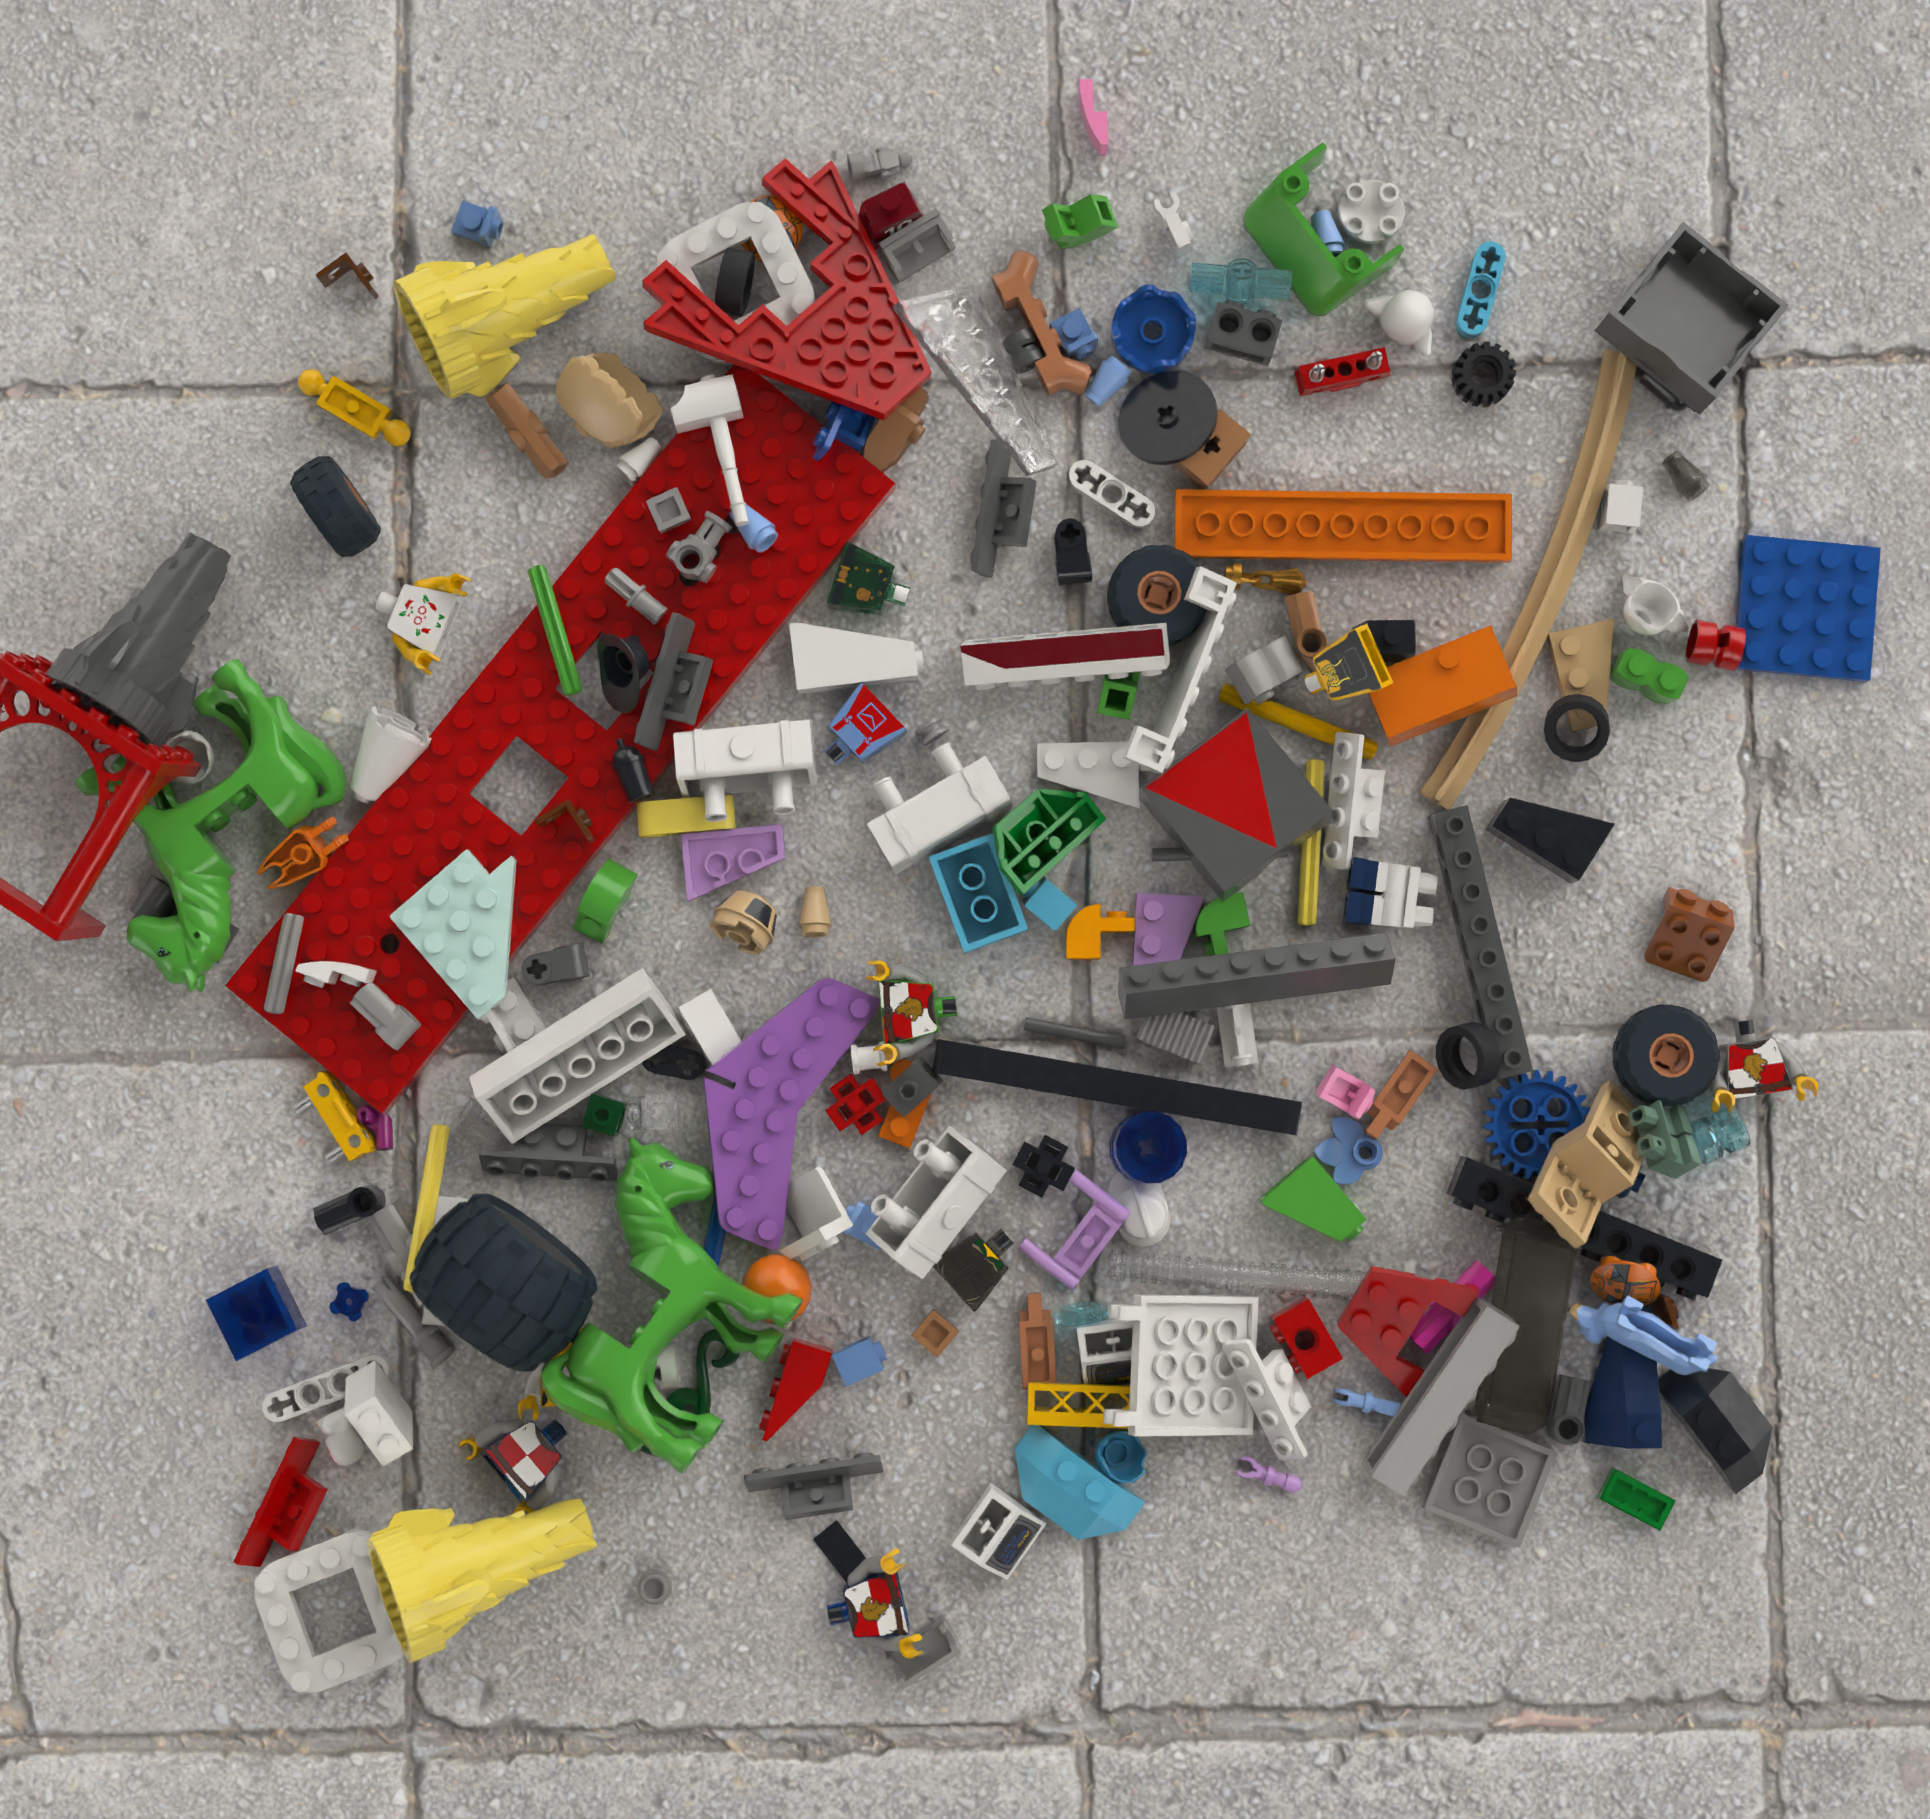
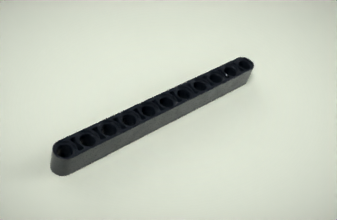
[932,1039,1302,1136]

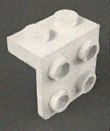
[780,1167,853,1262]

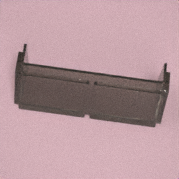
[1465,1218,1577,1436]

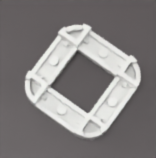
[657,202,817,365]
[254,1528,404,1693]

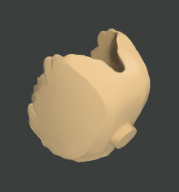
[556,352,663,449]

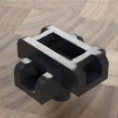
[1012,1135,1075,1198]

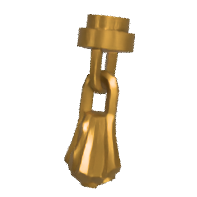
[1224,563,1307,596]

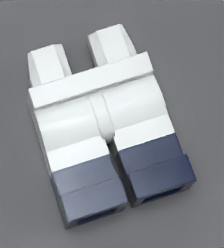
[1342,857,1438,930]

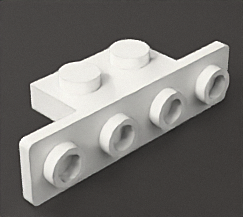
[1322,732,1385,870]
[1222,1339,1311,1461]

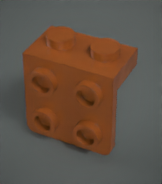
[1645,887,1735,982]

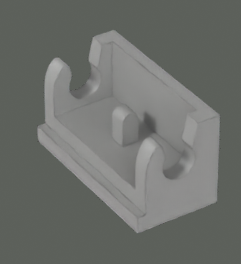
[879,208,956,283]
[885,1615,961,1689]

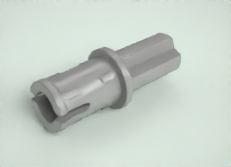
[604,568,668,625]

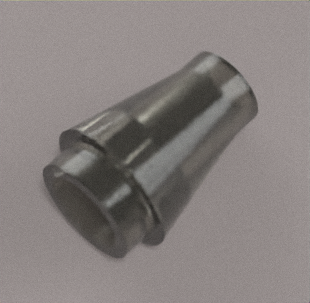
[1662,451,1710,502]

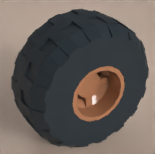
[290,456,381,557]
[1107,545,1207,646]
[1612,1005,1720,1107]

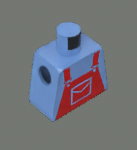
[824,683,907,766]

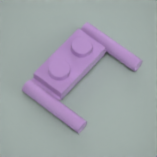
[1018,1170,1131,1290]

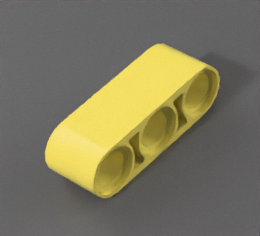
[636,795,736,838]

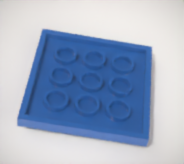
[1736,535,1881,682]

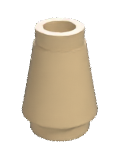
[798,886,832,938]

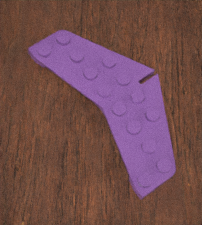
[703,978,880,1251]

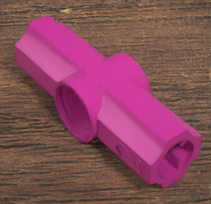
[1409,1260,1498,1354]

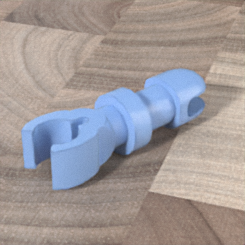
[1333,1388,1402,1416]

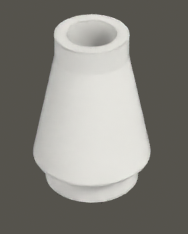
[614,437,663,486]

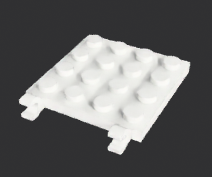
[1104,1295,1259,1437]

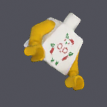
[376,573,471,675]

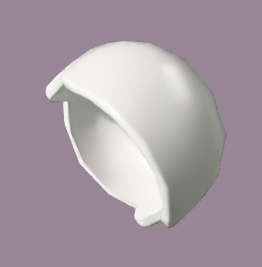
[165,731,214,785]

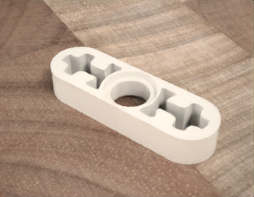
[1068,460,1155,529]

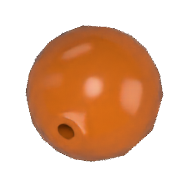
[743,1254,812,1325]

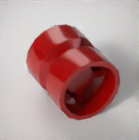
[1685,619,1746,671]

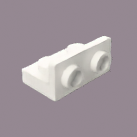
[482,977,546,1054]

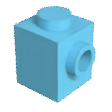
[1022,875,1077,931]

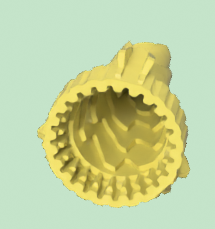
[393,234,616,398]
[367,1499,597,1663]

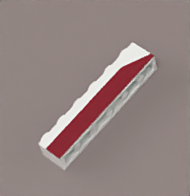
[960,623,1170,690]

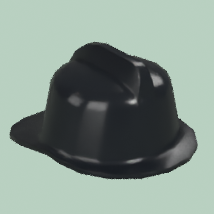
[597,634,650,713]

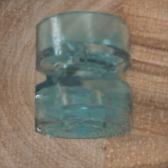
[1690,1107,1750,1164]

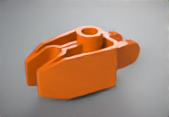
[257,816,349,889]

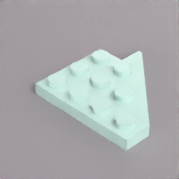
[389,849,517,1020]

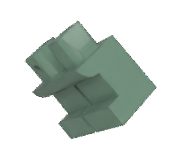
[1628,1100,1702,1179]

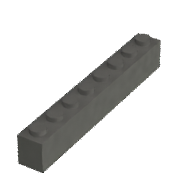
[1118,933,1396,1020]

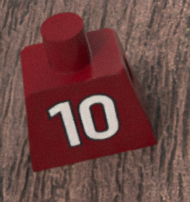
[858,182,924,249]

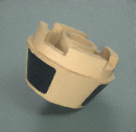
[710,890,777,955]

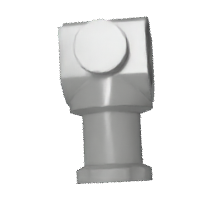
[666,511,732,583]

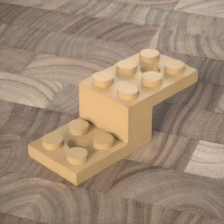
[1528,1080,1644,1249]

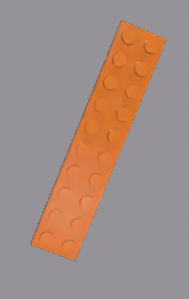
[1174,489,1512,563]

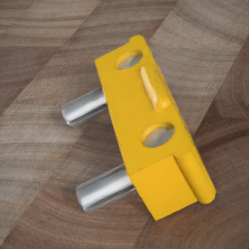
[294,1070,377,1165]

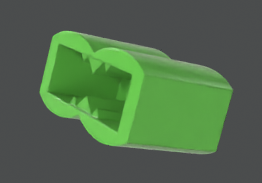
[1610,648,1689,704]

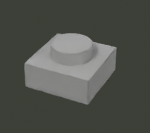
[646,487,692,534]

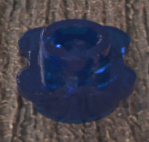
[329,1282,369,1321]

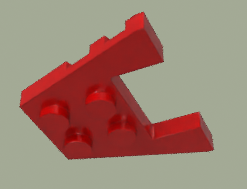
[1337,1266,1479,1397]

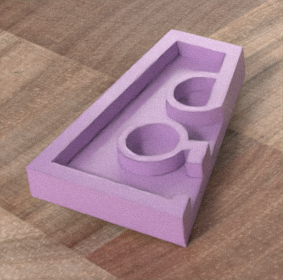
[681,824,786,902]
[1133,893,1204,966]

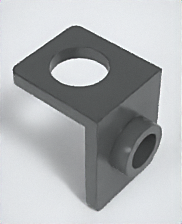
[882,1057,944,1117]

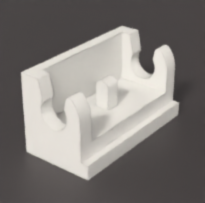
[677,989,741,1067]

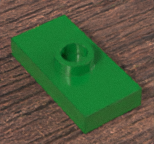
[1597,1467,1676,1531]

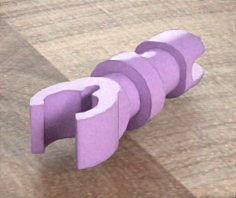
[1235,1457,1302,1493]

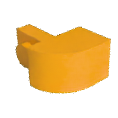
[1065,904,1135,960]

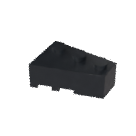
[1485,797,1615,884]

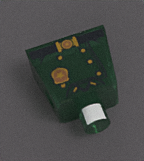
[827,542,911,616]

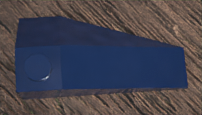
[1584,1305,1662,1449]

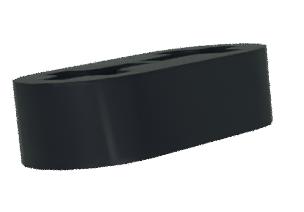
[642,1045,706,1080]

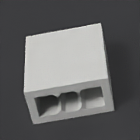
[344,1360,413,1467]

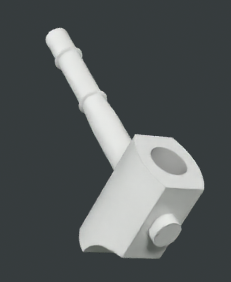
[671,374,749,527]

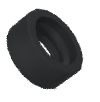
[715,248,755,316]
[1544,694,1610,762]
[1435,1022,1502,1090]

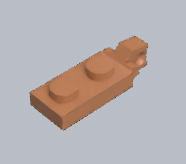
[1363,1050,1438,1140]
[1019,1292,1057,1390]

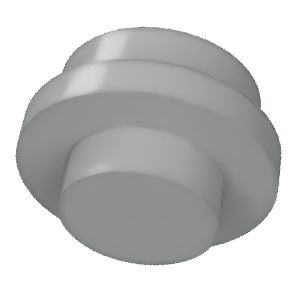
[638,1569,672,1605]

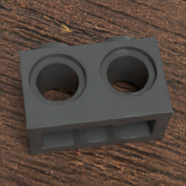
[1204,300,1283,366]

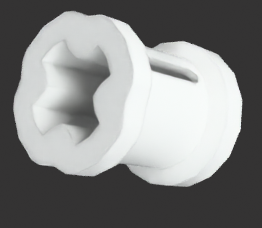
[851,1041,888,1075]

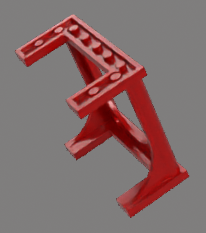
[0,651,202,941]

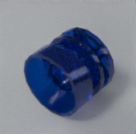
[1109,1112,1187,1184]

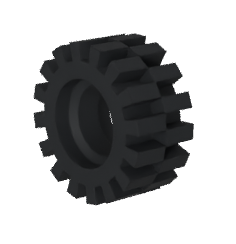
[1452,342,1516,408]

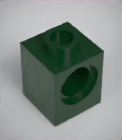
[581,1093,629,1136]

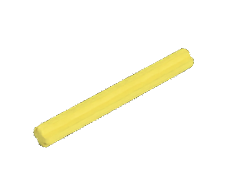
[1297,759,1325,926]
[403,1124,450,1293]

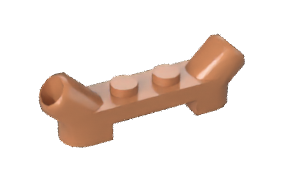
[991,251,1092,396]

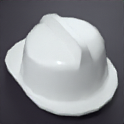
[1108,1166,1171,1247]

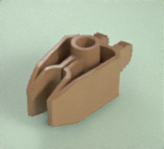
[863,386,930,473]

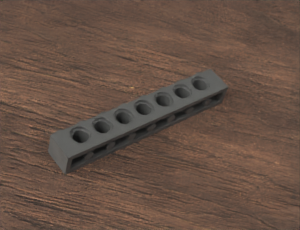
[1428,805,1533,1079]

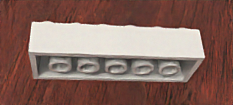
[469,968,686,1144]

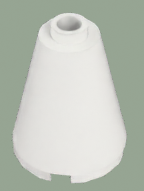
[349,706,432,804]

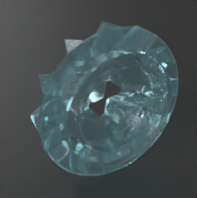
[1054,1301,1109,1327]

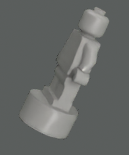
[847,148,912,181]

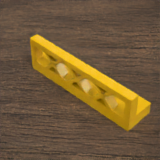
[1027,1382,1130,1428]

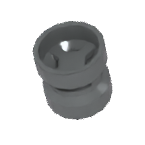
[1002,328,1045,374]

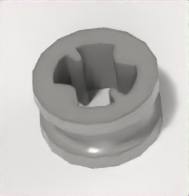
[915,715,949,746]

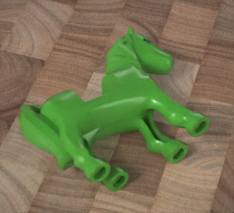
[75,659,346,992]
[541,1137,803,1474]

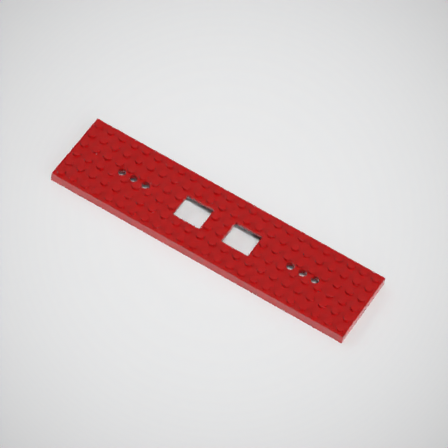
[225,364,896,1114]

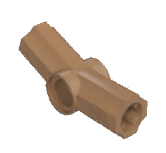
[485,382,569,480]
[1284,591,1329,694]

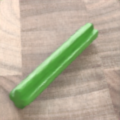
[528,565,582,696]

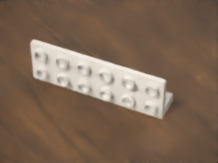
[1122,566,1237,774]

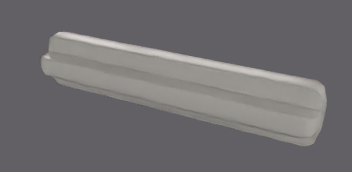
[264,913,304,1014]

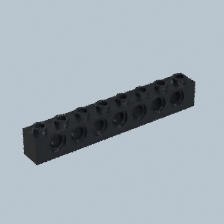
[1446,1156,1723,1301]

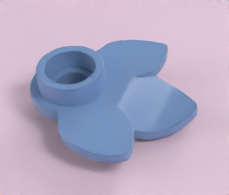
[1314,1117,1383,1185]

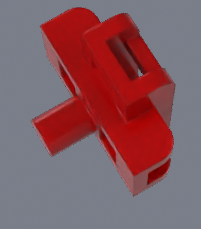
[825,1073,886,1135]

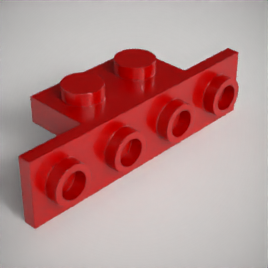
[233,1436,328,1567]

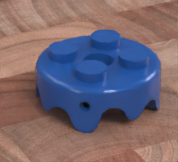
[1111,284,1196,374]

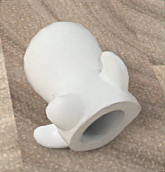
[316,1407,365,1466]

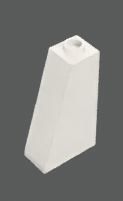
[789,622,924,694]

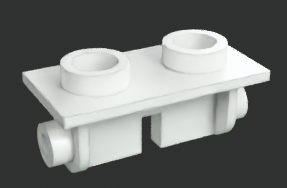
[1216,1003,1258,1067]

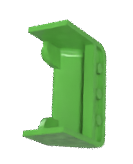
[1243,142,1404,316]

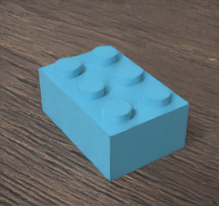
[929,833,1028,954]

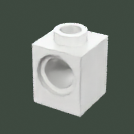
[1598,480,1643,533]

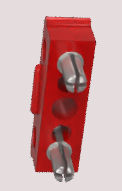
[1294,347,1391,396]

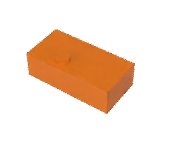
[1368,625,1517,747]

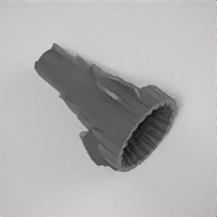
[46,533,231,746]

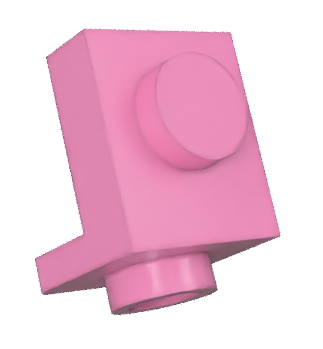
[1315,1064,1375,1120]

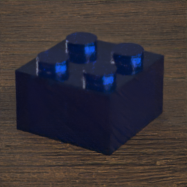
[206,1266,307,1362]

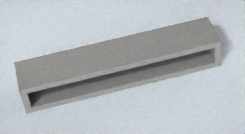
[1361,1296,1520,1497]

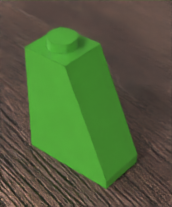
[1258,1156,1367,1242]

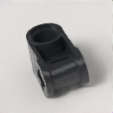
[1054,518,1092,586]

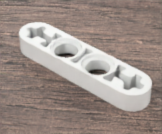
[262,1353,392,1423]

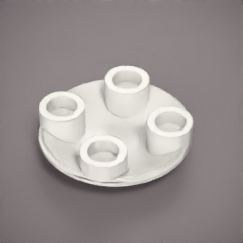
[1338,180,1405,244]

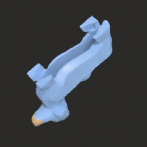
[1567,1295,1717,1375]

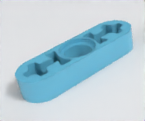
[1455,242,1506,339]

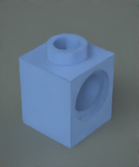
[832,1335,887,1387]

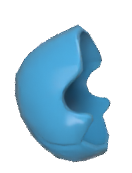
[1095,1430,1147,1484]

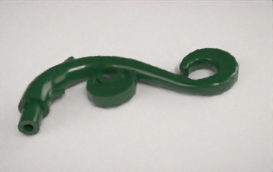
[640,1329,740,1457]

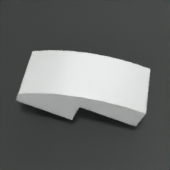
[296,961,377,988]

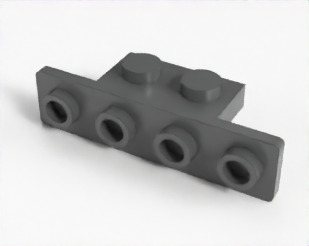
[970,439,1037,578]
[634,613,714,751]
[479,1124,618,1182]
[744,1452,883,1520]

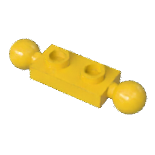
[298,369,411,447]

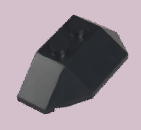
[1658,1368,1773,1494]

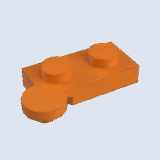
[878,1059,932,1149]

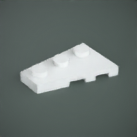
[1037,741,1140,809]

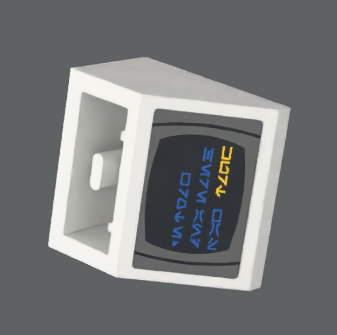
[1075,1319,1133,1393]
[951,1483,1047,1580]

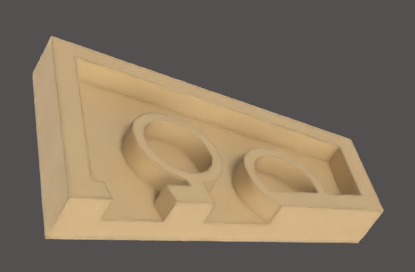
[1547,619,1614,733]

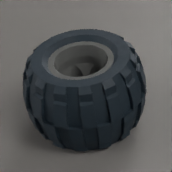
[409,1193,598,1372]

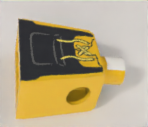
[1305,624,1393,701]

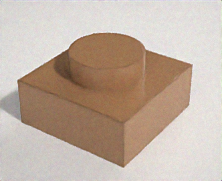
[911,1308,959,1358]

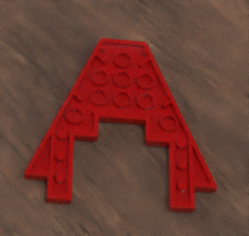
[642,158,932,420]

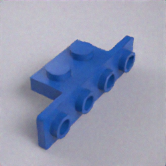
[812,401,876,461]

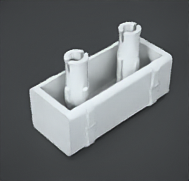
[673,719,818,822]
[867,743,1013,875]
[865,1125,1007,1279]

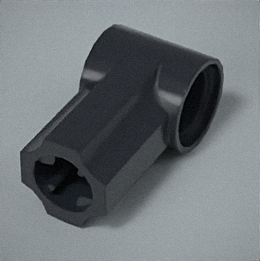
[313,1185,386,1235]

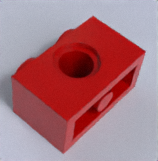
[1269,1296,1343,1379]

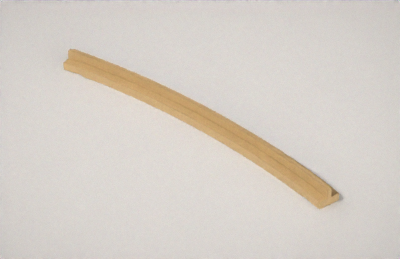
[1419,350,1637,810]

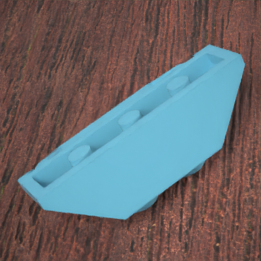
[1015,1425,1145,1540]

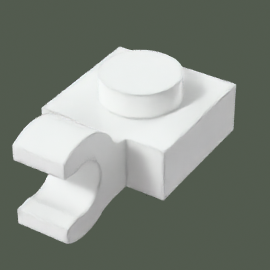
[1153,192,1193,258]

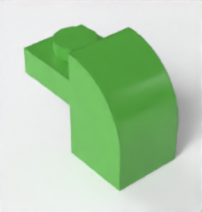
[1042,194,1118,249]
[1097,671,1141,720]
[573,859,638,944]
[1194,892,1250,956]

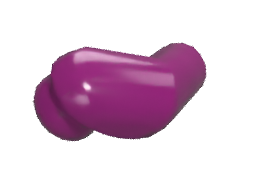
[357,1105,393,1151]

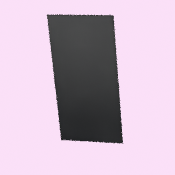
[813,1520,872,1588]

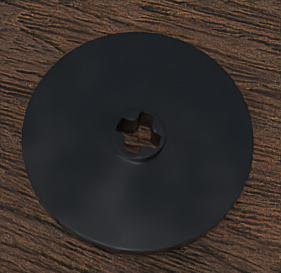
[1118,371,1218,465]

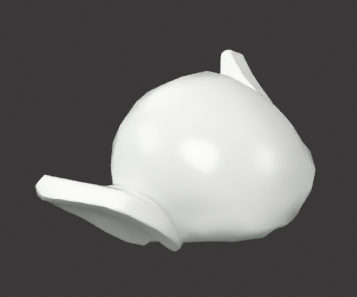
[1364,289,1436,357]
[1622,574,1689,636]

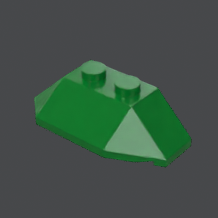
[992,789,1106,896]

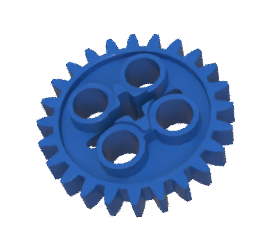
[1481,1070,1590,1179]

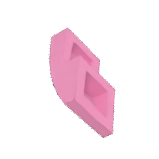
[1078,79,1108,155]

